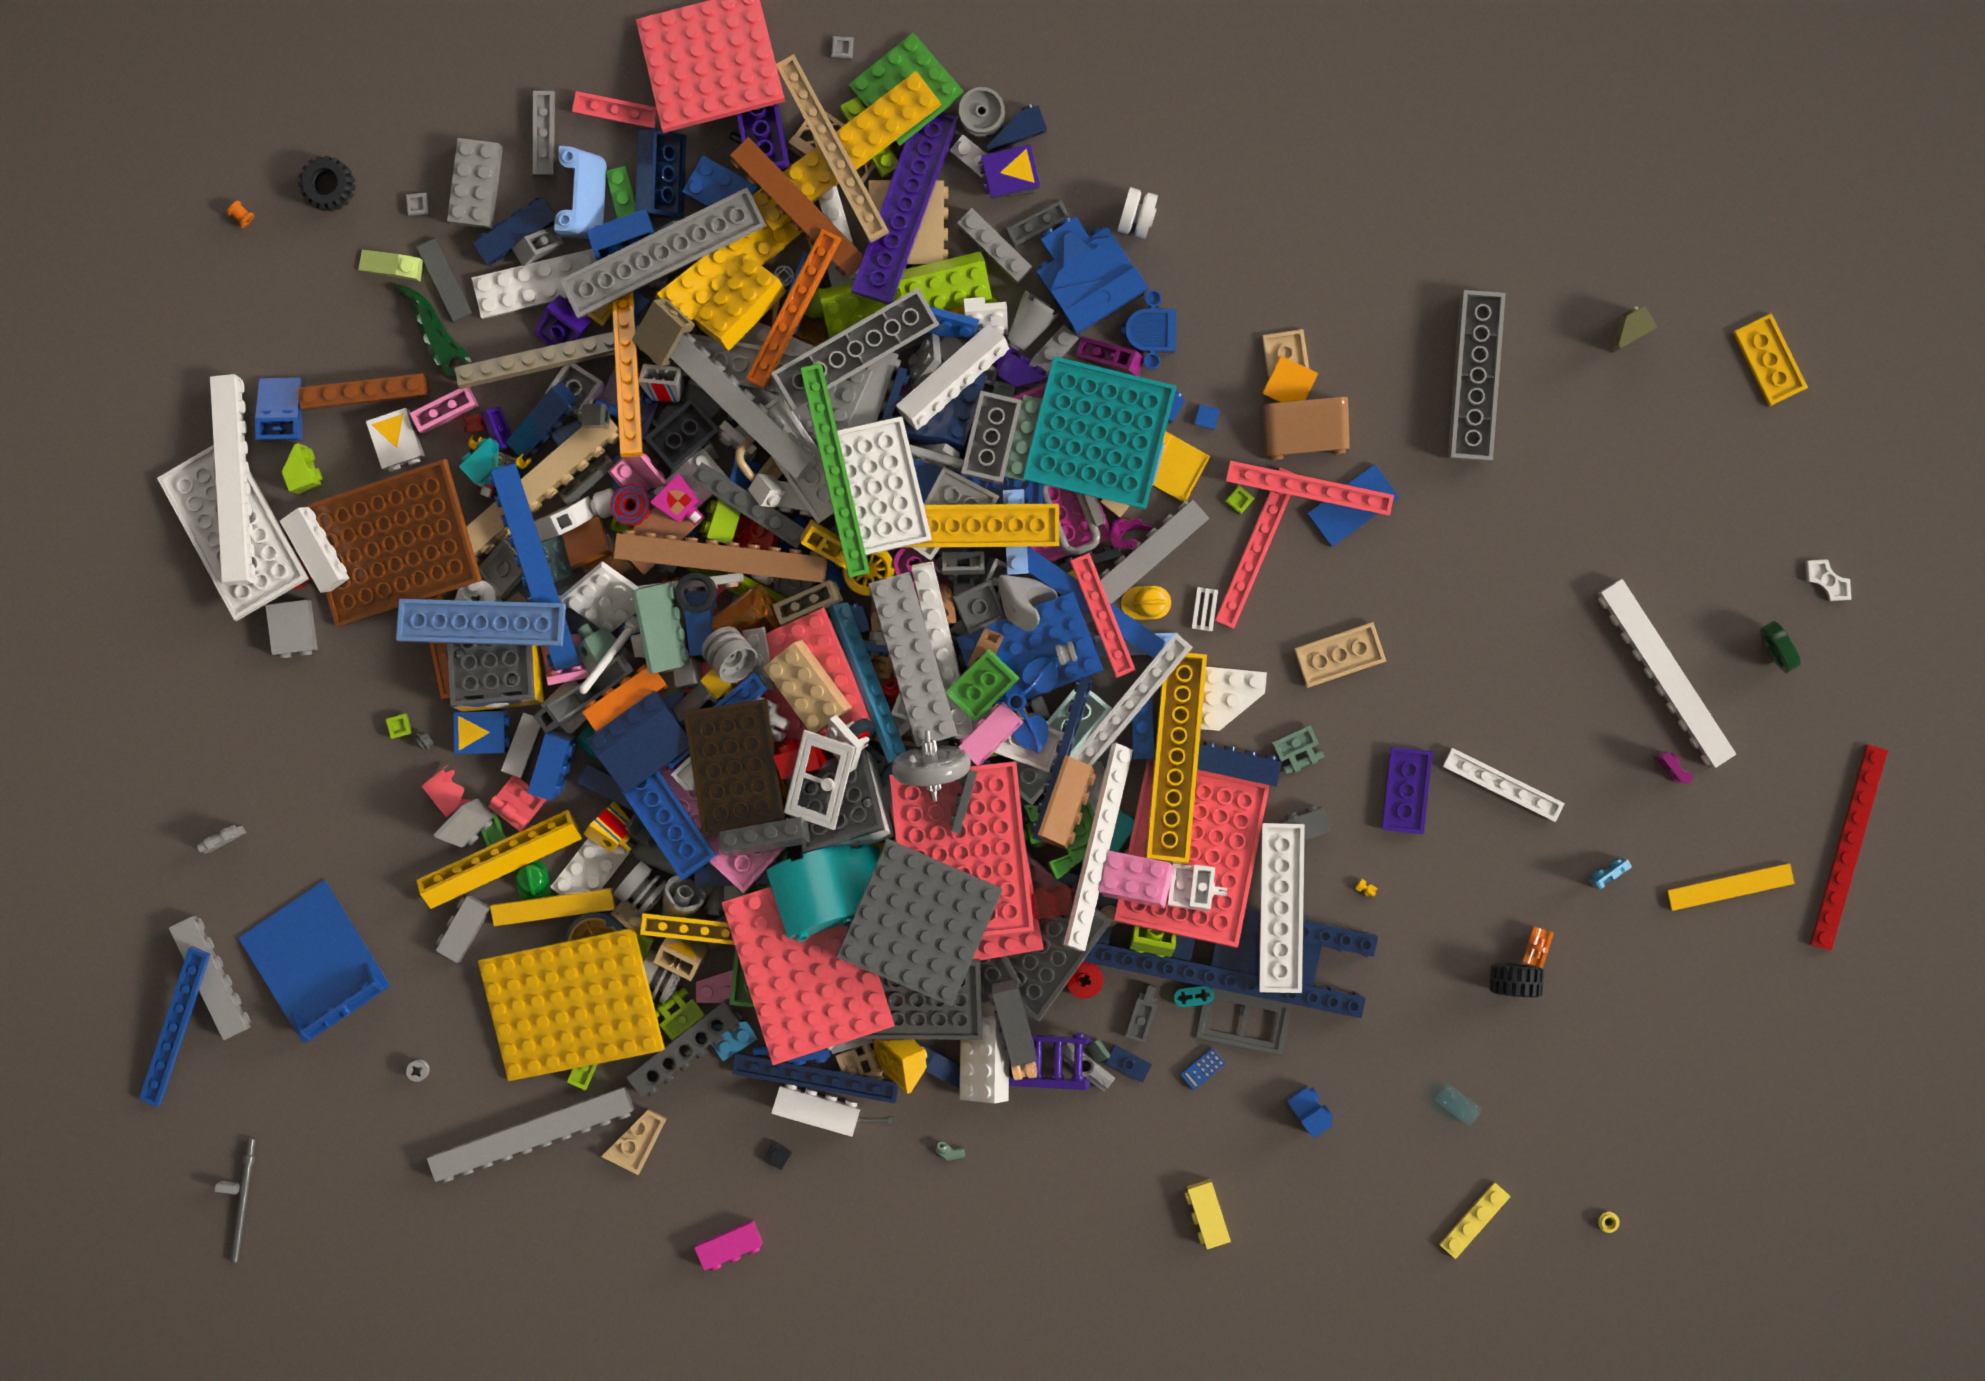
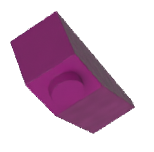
[1075,337,1144,377]

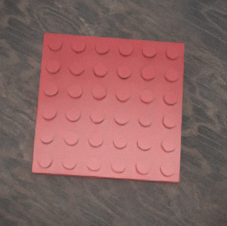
[636,0,785,133]

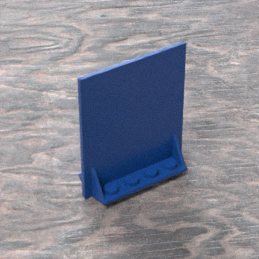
[239,880,391,1043]

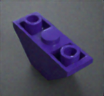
[996,345,1048,389]

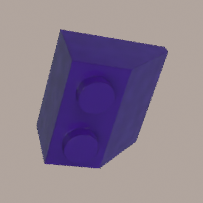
[533,295,593,346]

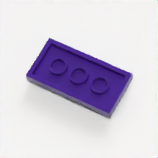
[1381,747,1433,834]

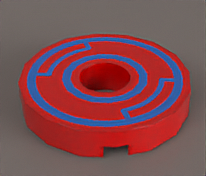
[610,484,652,527]

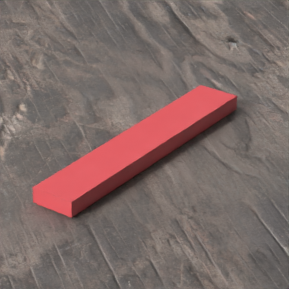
[1070,553,1136,678]

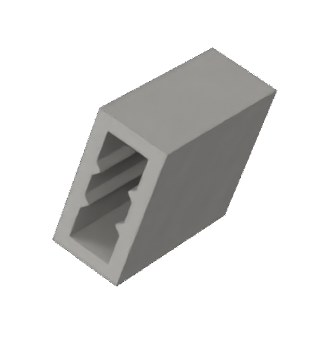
[265,600,318,659]

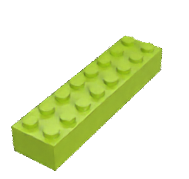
[818,251,992,337]

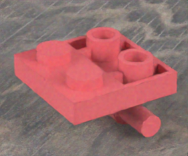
[488,776,547,832]

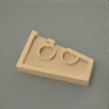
[601,1109,667,1175]

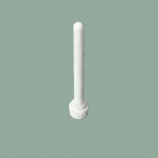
[579,615,640,694]

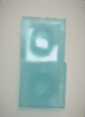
[1435,1084,1483,1126]

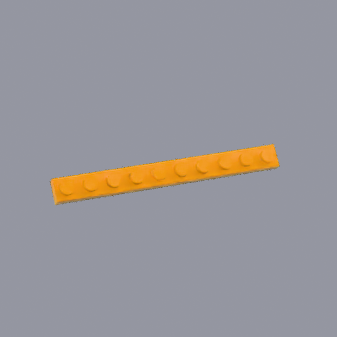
[612,292,643,458]

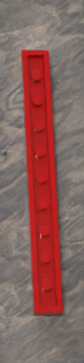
[1809,745,1888,951]

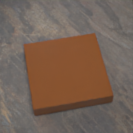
[562,516,611,569]

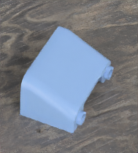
[554,146,607,239]

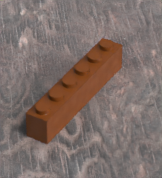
[298,373,430,411]

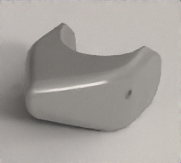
[998,574,1059,631]

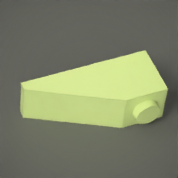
[358,250,424,282]

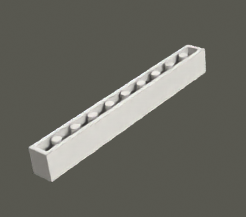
[210,374,255,586]
[1598,579,1736,768]

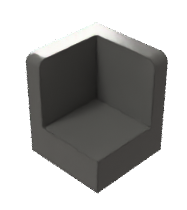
[625,812,655,847]

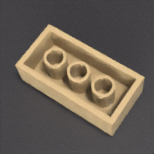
[763,640,852,734]

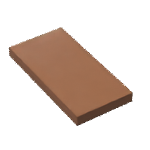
[630,507,705,575]

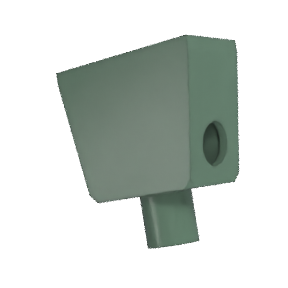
[576,623,628,674]

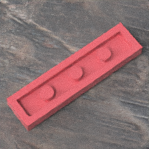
[572,91,658,129]

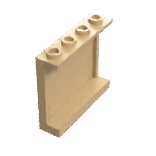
[868,180,948,265]

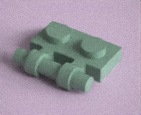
[1272,725,1325,774]

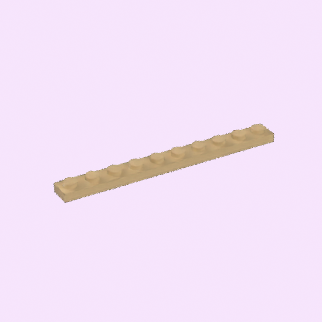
[776,54,890,242]

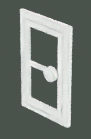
[784,730,855,830]

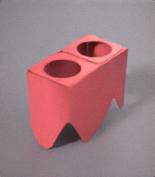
[421,765,475,817]

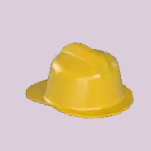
[1121,586,1171,620]

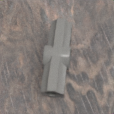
[1062,1043,1115,1092]

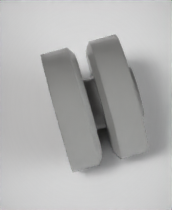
[959,87,1005,138]

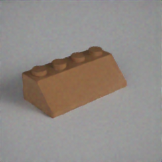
[1038,755,1096,849]

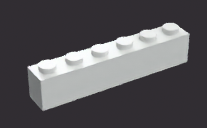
[896,324,1009,430]

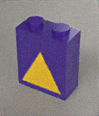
[978,144,1040,199]

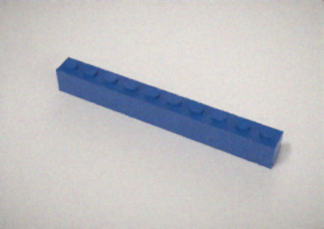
[488,461,580,671]

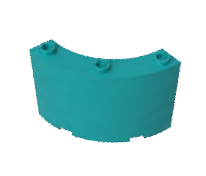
[766,844,881,942]

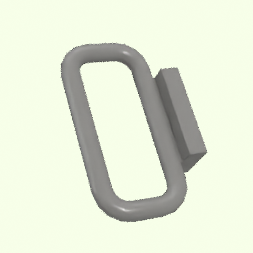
[1043,485,1106,556]

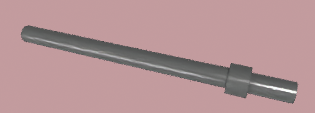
[230,1137,256,1263]

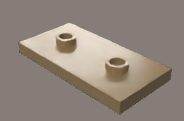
[1294,622,1386,688]

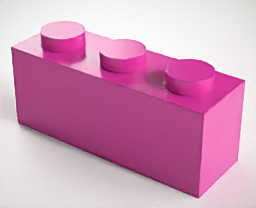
[694,1219,763,1271]

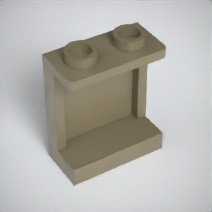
[632,298,695,367]

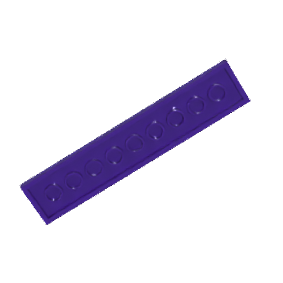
[851,112,959,305]

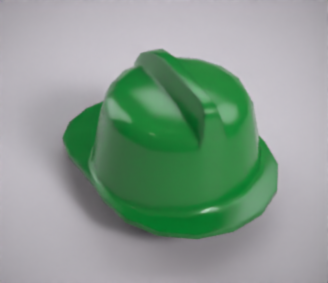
[515,860,551,900]

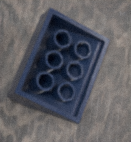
[904,364,987,453]
[586,691,689,794]

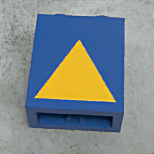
[453,711,511,754]

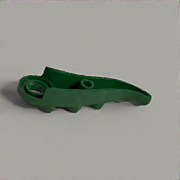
[394,285,472,381]

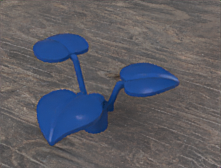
[992,657,1058,753]

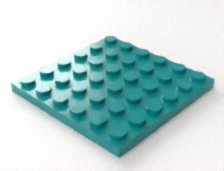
[1023,356,1177,510]

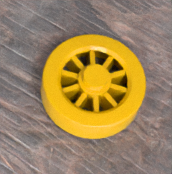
[841,551,895,596]

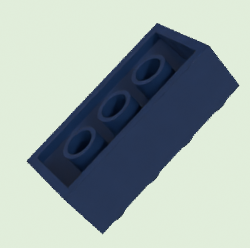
[635,129,686,218]

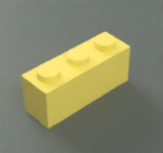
[1185,1179,1231,1249]

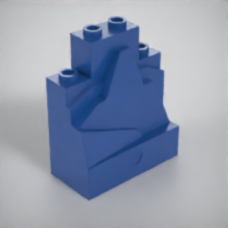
[1036,217,1149,337]

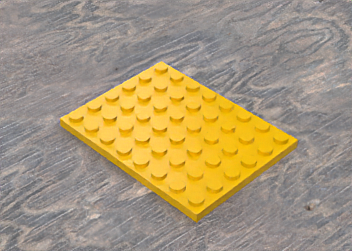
[478,927,665,1081]

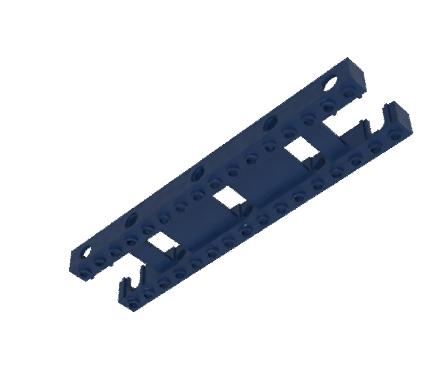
[1049,868,1378,1018]

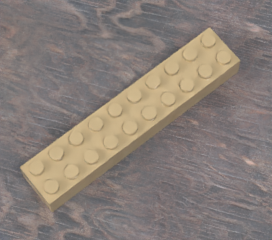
[467,417,620,563]

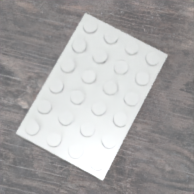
[837,417,932,555]

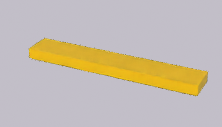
[1666,863,1795,911]
[490,888,616,926]

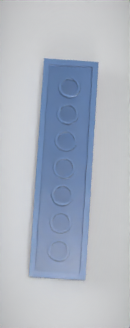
[396,599,566,647]

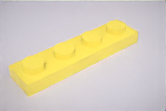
[1439,1182,1511,1259]

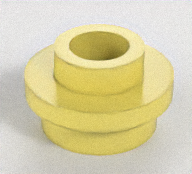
[1598,1212,1619,1233]

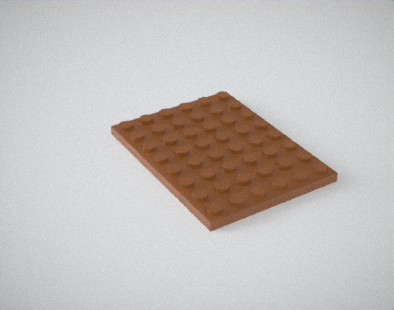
[301,459,482,627]

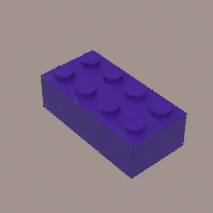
[737,104,791,172]

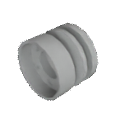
[701,626,758,683]
[613,861,667,917]
[643,949,681,1004]

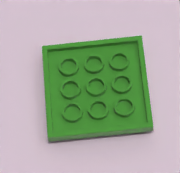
[848,33,965,146]

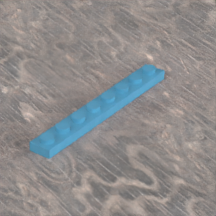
[828,602,906,763]

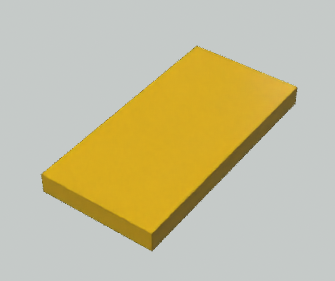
[1732,313,1808,406]

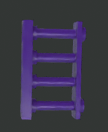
[1009,1033,1091,1090]

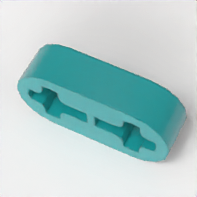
[1174,986,1214,1007]

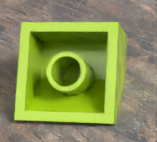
[1130,926,1176,957]

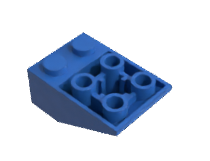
[255,378,303,441]

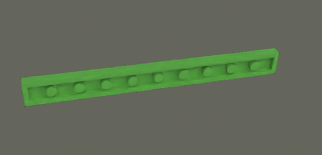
[800,363,870,578]

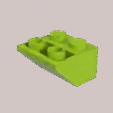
[282,443,322,494]
[699,497,741,544]

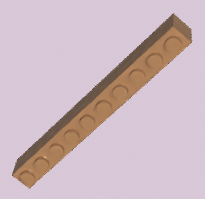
[614,530,828,583]

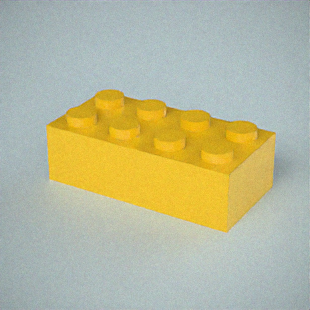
[693,258,786,351]

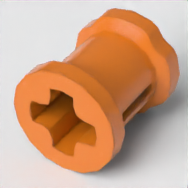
[226,201,255,228]

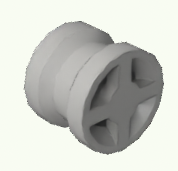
[1055,641,1077,666]
[406,1059,430,1082]

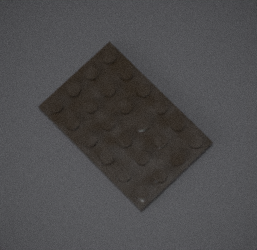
[683,699,786,837]

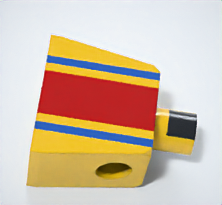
[584,801,637,853]

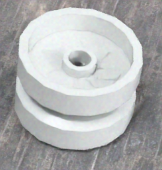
[1117,187,1158,240]

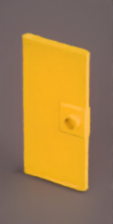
[1152,432,1211,503]

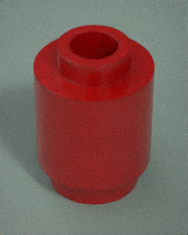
[882,677,899,705]

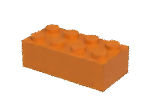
[582,664,669,732]

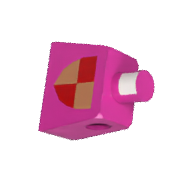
[651,473,703,525]

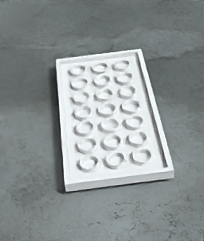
[157,445,309,621]

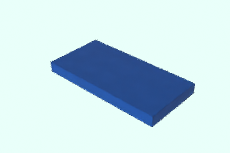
[1307,464,1400,547]

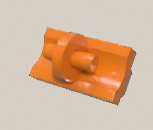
[1522,926,1554,969]

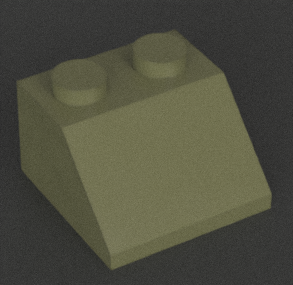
[1611,305,1658,352]

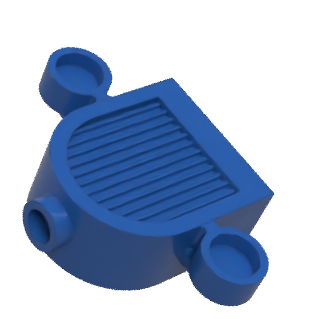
[1121,290,1176,370]

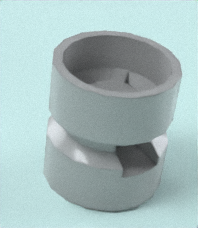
[1016,694,1051,719]

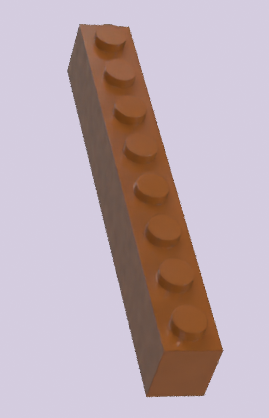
[730,137,864,277]

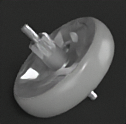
[892,729,971,801]

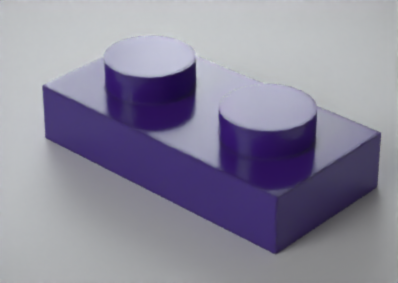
[481,407,512,451]

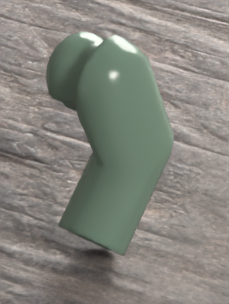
[936,1141,966,1161]

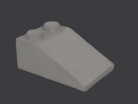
[434,798,495,847]

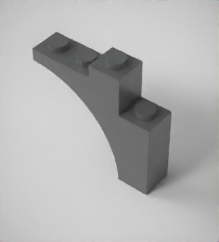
[534,654,634,733]

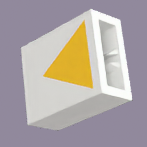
[366,408,425,472]

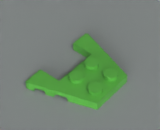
[1023,802,1095,881]

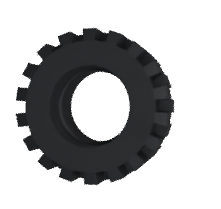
[298,156,356,212]
[1489,963,1544,998]

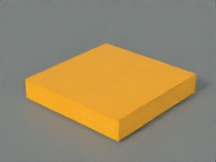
[1262,355,1318,402]

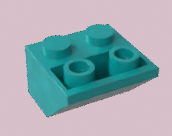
[459,438,499,487]

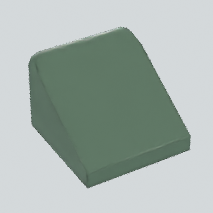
[1085,1038,1110,1063]

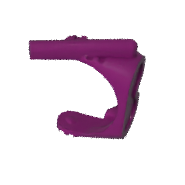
[1110,518,1153,549]

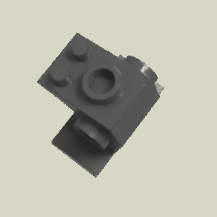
[942,551,985,595]

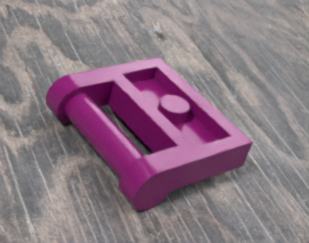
[1654,751,1693,784]

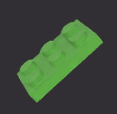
[945,649,1019,722]

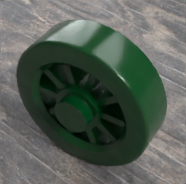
[1759,621,1801,673]

